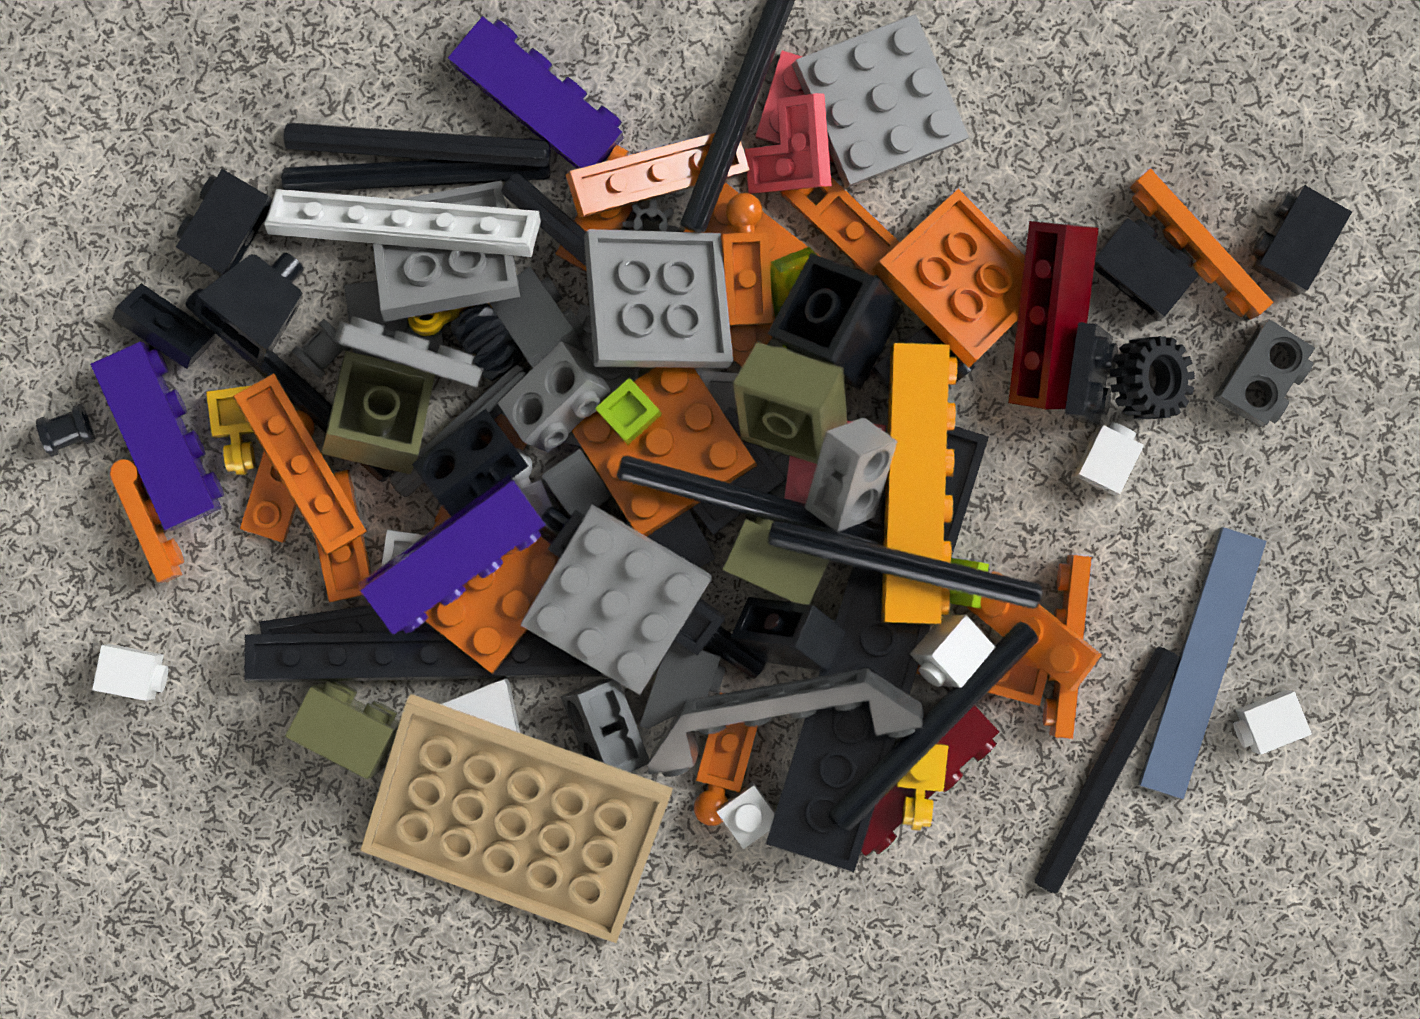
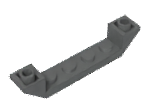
[647,668,924,777]

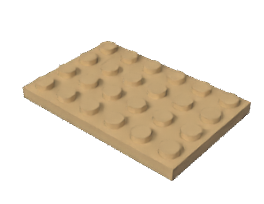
[360,694,673,943]

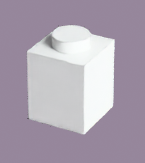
[1074,422,1144,495]
[910,614,995,688]
[92,644,168,701]
[1234,690,1312,755]
[717,781,775,849]

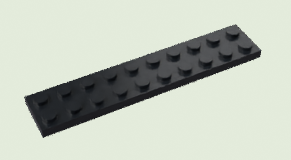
[765,426,989,873]

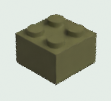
[733,342,847,464]
[321,351,435,474]
[722,517,829,605]
[285,681,400,779]

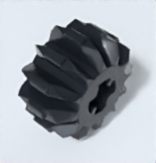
[451,303,522,381]

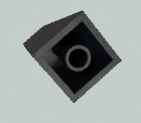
[767,253,903,390]

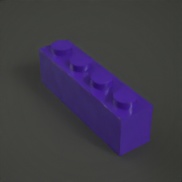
[448,16,624,169]
[90,342,224,531]
[358,475,545,635]

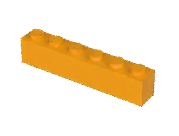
[881,343,957,624]

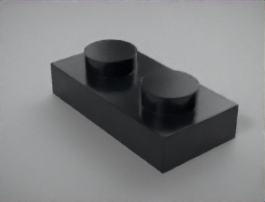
[112,283,215,369]

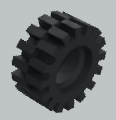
[1110,336,1195,420]

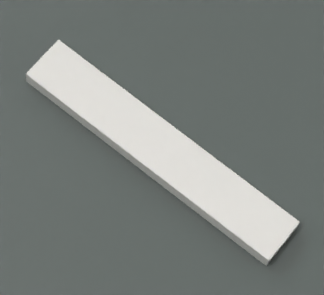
[264,189,541,257]

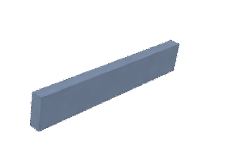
[1138,527,1267,800]

